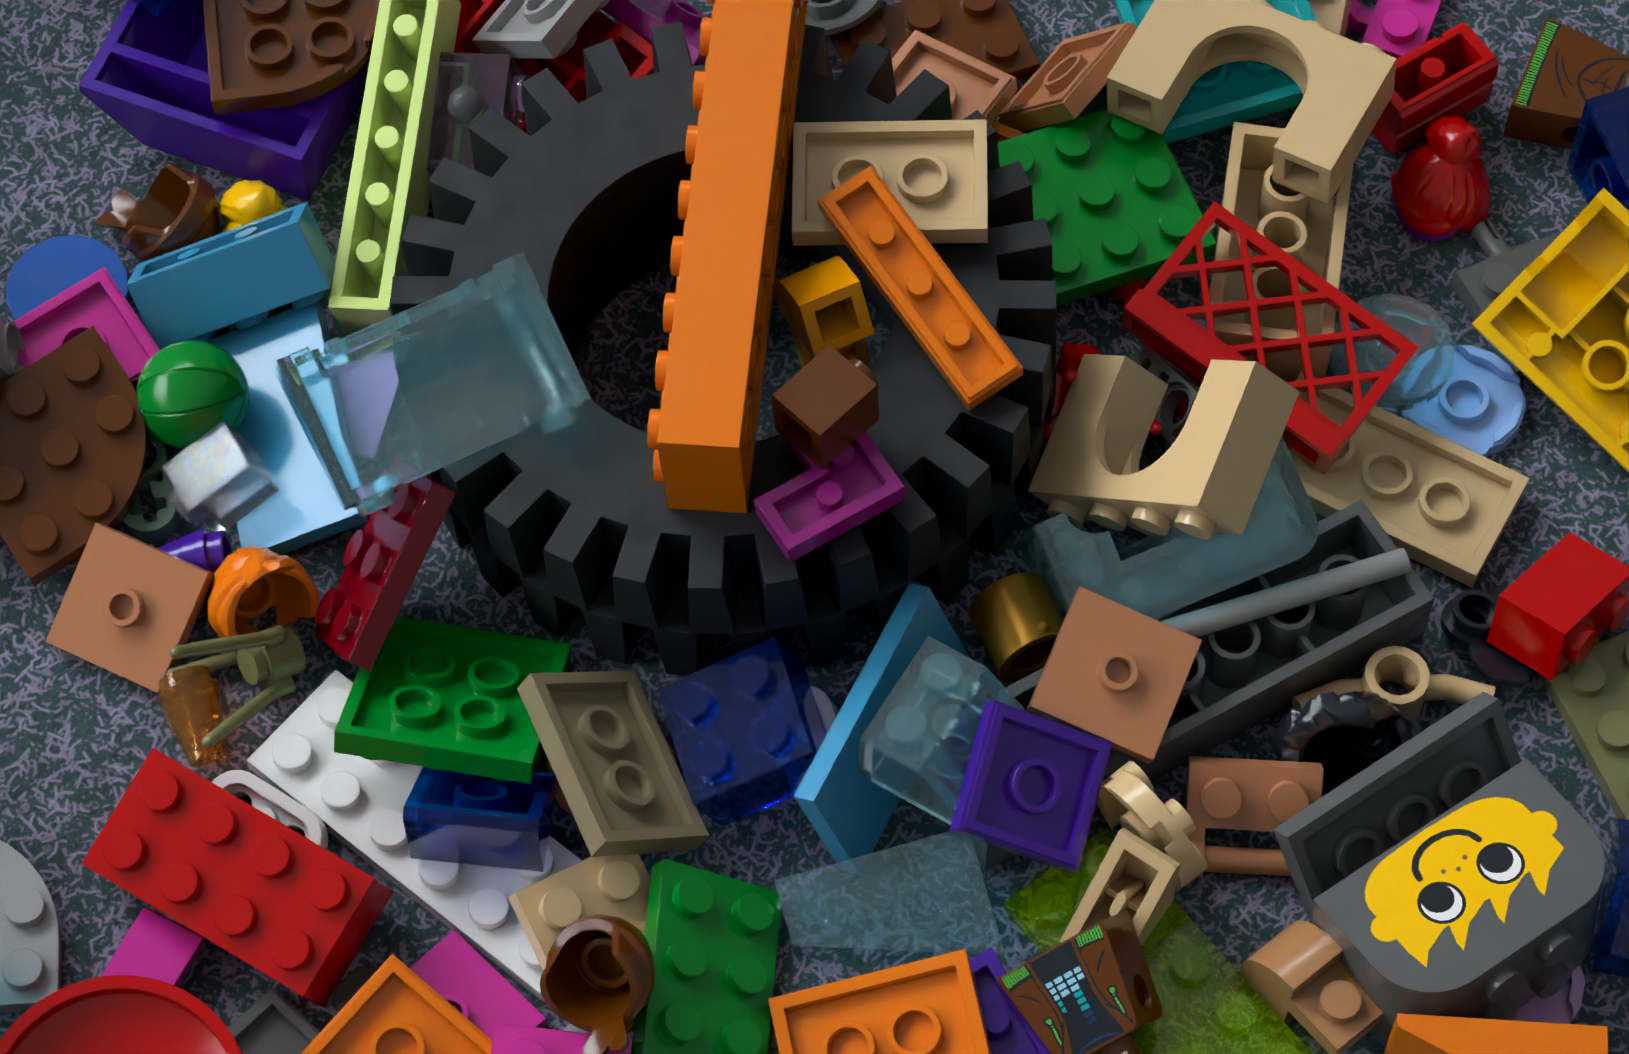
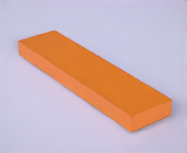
[818,165,1023,411]

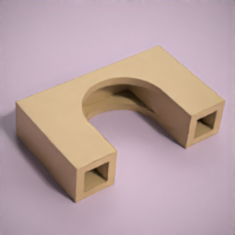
[1107,0,1397,205]
[1028,354,1299,540]

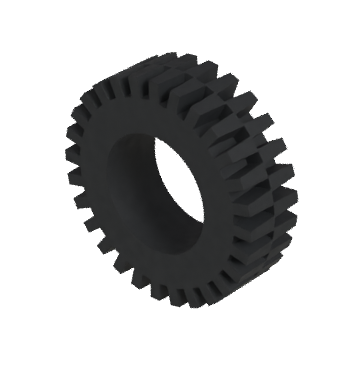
[390,22,1057,678]

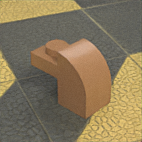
[1237,920,1384,1054]

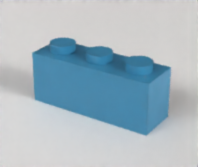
[126,202,335,350]

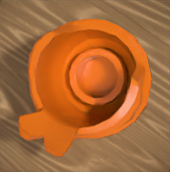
[207,545,320,638]

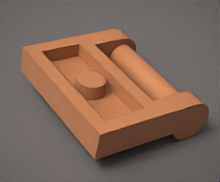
[1185,756,1324,878]

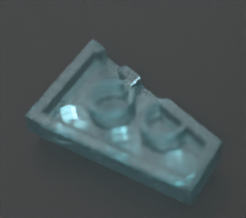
[774,831,1005,956]

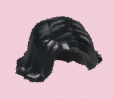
[1273,691,1424,797]

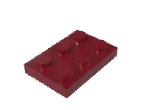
[314,459,456,672]

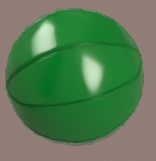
[136,340,249,451]

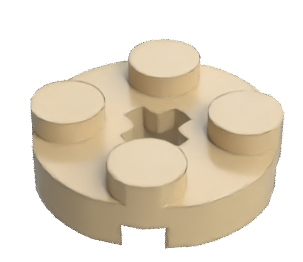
[1097,761,1208,891]

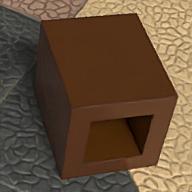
[772,345,879,470]

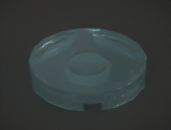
[1329,293,1455,412]

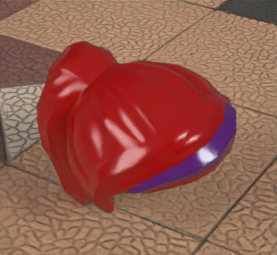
[1390,116,1491,243]

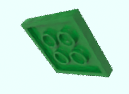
[998,109,1217,306]
[334,616,571,784]

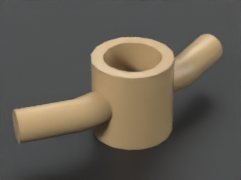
[1292,646,1496,720]

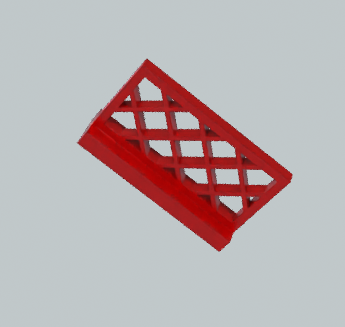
[1122,201,1419,475]

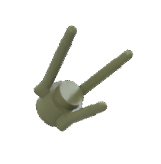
[166,625,306,748]

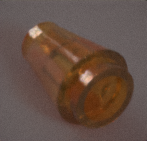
[156,665,228,768]

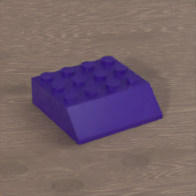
[79,0,370,201]

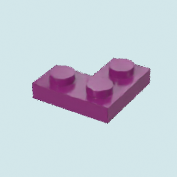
[754,431,906,563]

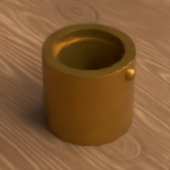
[968,572,1064,685]

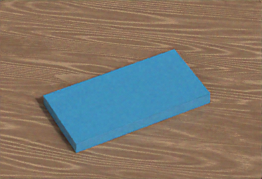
[207,302,367,555]
[794,583,972,875]

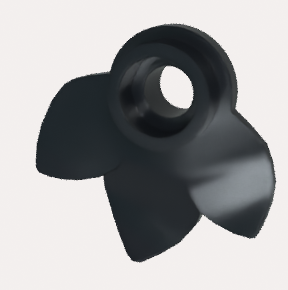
[1440,585,1533,687]

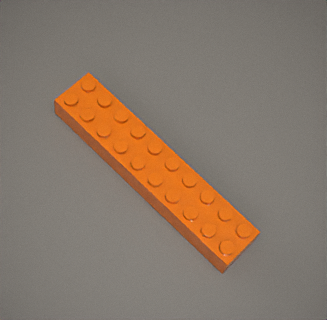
[647,0,809,514]

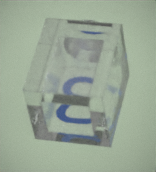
[162,421,279,532]

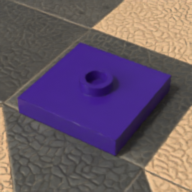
[949,700,1113,872]

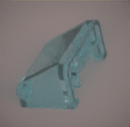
[275,252,590,517]
[1020,436,1319,619]

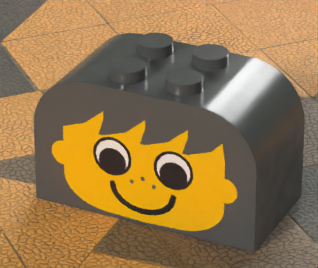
[1312,758,1605,1047]

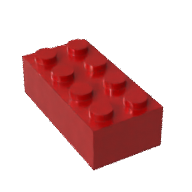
[81,748,394,1007]

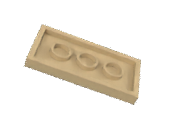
[1262,370,1530,588]

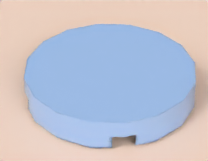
[1400,345,1526,457]

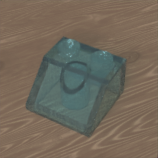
[858,636,1026,825]

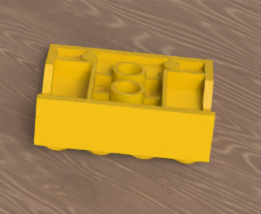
[1471,188,1629,473]

